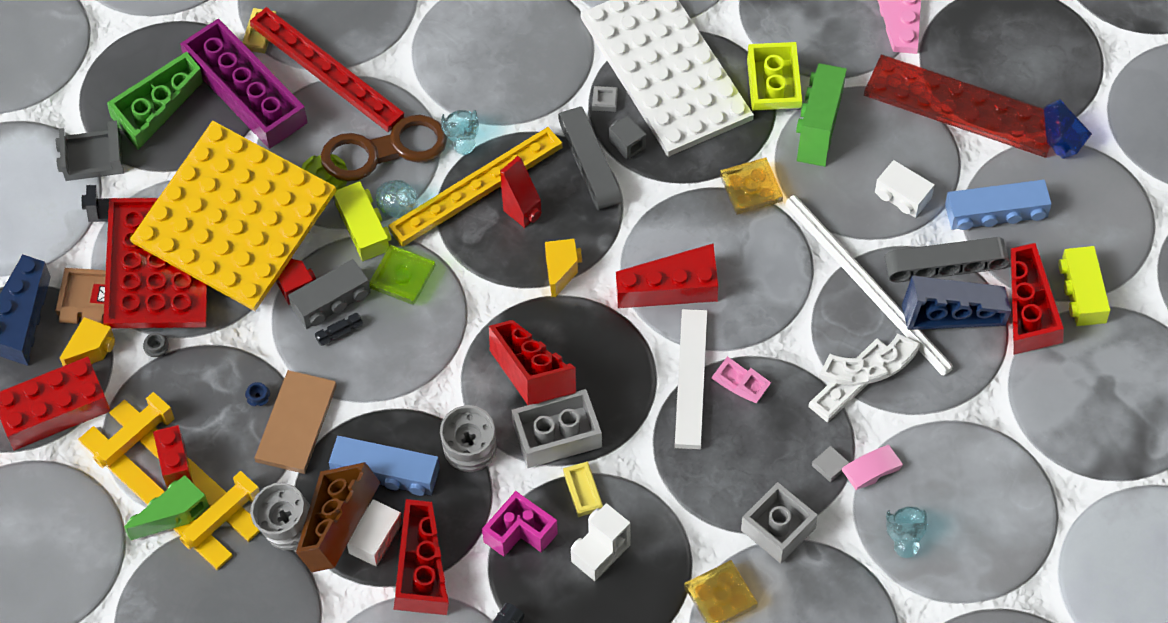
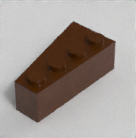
[296,462,381,572]

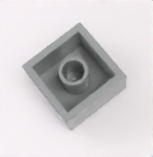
[741,482,818,564]

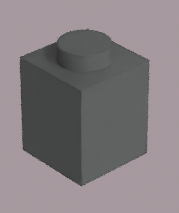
[609,116,646,160]

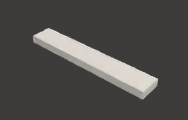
[675,309,707,449]

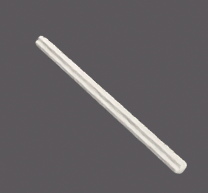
[786,195,953,376]

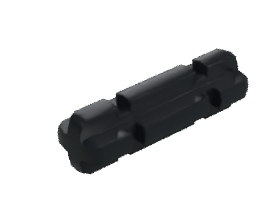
[315,313,363,346]

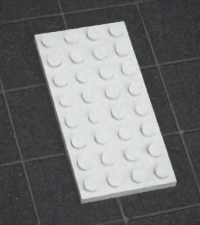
[581,0,753,157]

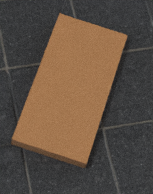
[255,370,337,474]

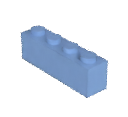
[945,179,1051,230]
[329,436,440,496]

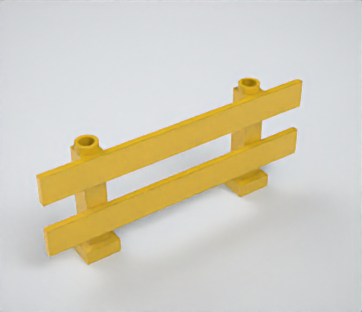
[78,392,260,570]

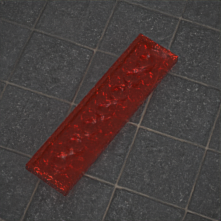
[864,54,1063,158]

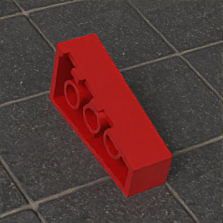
[616,243,718,308]
[1011,243,1064,355]

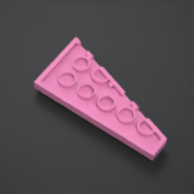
[878,0,921,54]

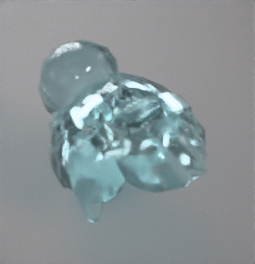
[441,110,479,155]
[375,180,418,218]
[886,506,927,559]

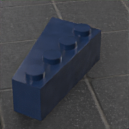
[0,254,51,366]
[902,276,1011,330]

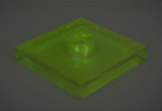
[369,245,436,305]

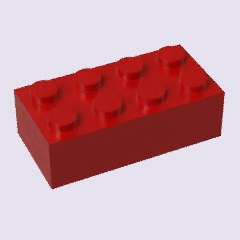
[0,356,111,451]

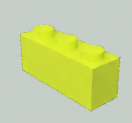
[334,181,392,262]
[1058,246,1110,326]

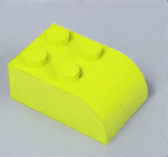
[747,42,802,110]

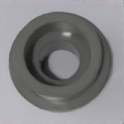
[143,333,169,357]

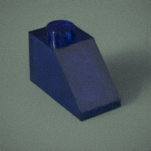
[1044,99,1092,159]

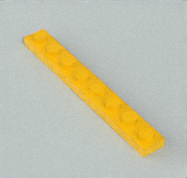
[388,127,563,247]

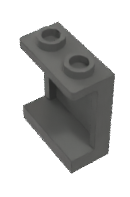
[55,120,124,181]

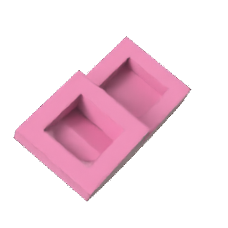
[711,356,771,403]
[842,445,903,490]

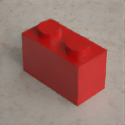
[153,425,193,489]

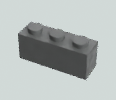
[288,259,371,329]

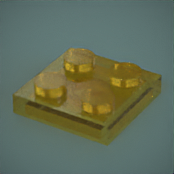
[720,157,783,215]
[684,560,758,623]

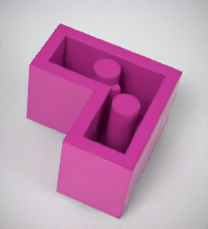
[482,491,558,557]

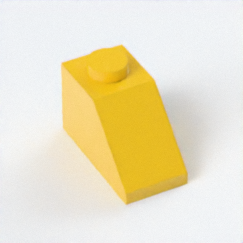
[545,239,582,297]
[60,317,115,366]

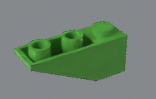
[124,475,209,540]

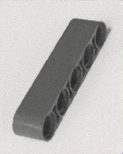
[558,106,622,210]
[884,237,1010,283]

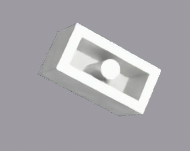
[875,160,934,218]
[347,500,403,567]

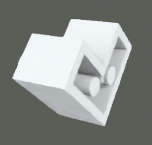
[571,503,630,581]

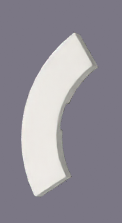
[819,333,921,385]

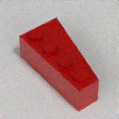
[489,320,576,405]
[393,499,449,615]

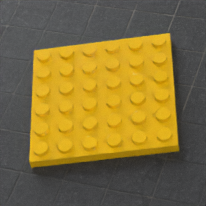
[130,121,337,311]

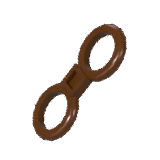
[320,114,448,182]

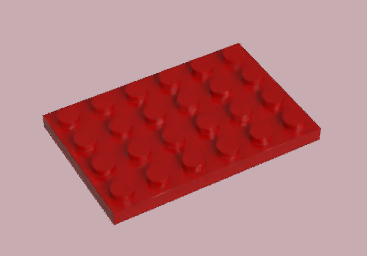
[103,198,207,329]

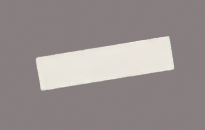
[809,338,887,423]

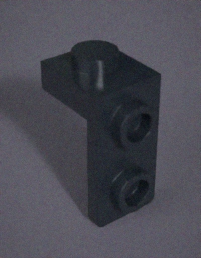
[81,185,109,222]

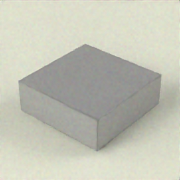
[592,86,618,112]
[812,446,849,483]

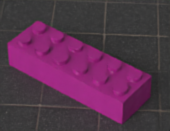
[180,18,308,149]

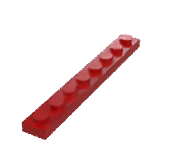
[250,7,404,132]

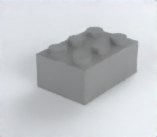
[512,389,602,468]

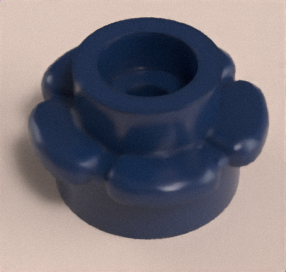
[245,382,271,407]

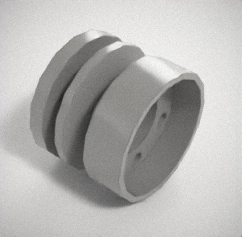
[440,405,497,472]
[250,483,310,551]

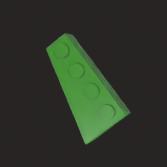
[107,51,203,150]
[796,63,847,167]

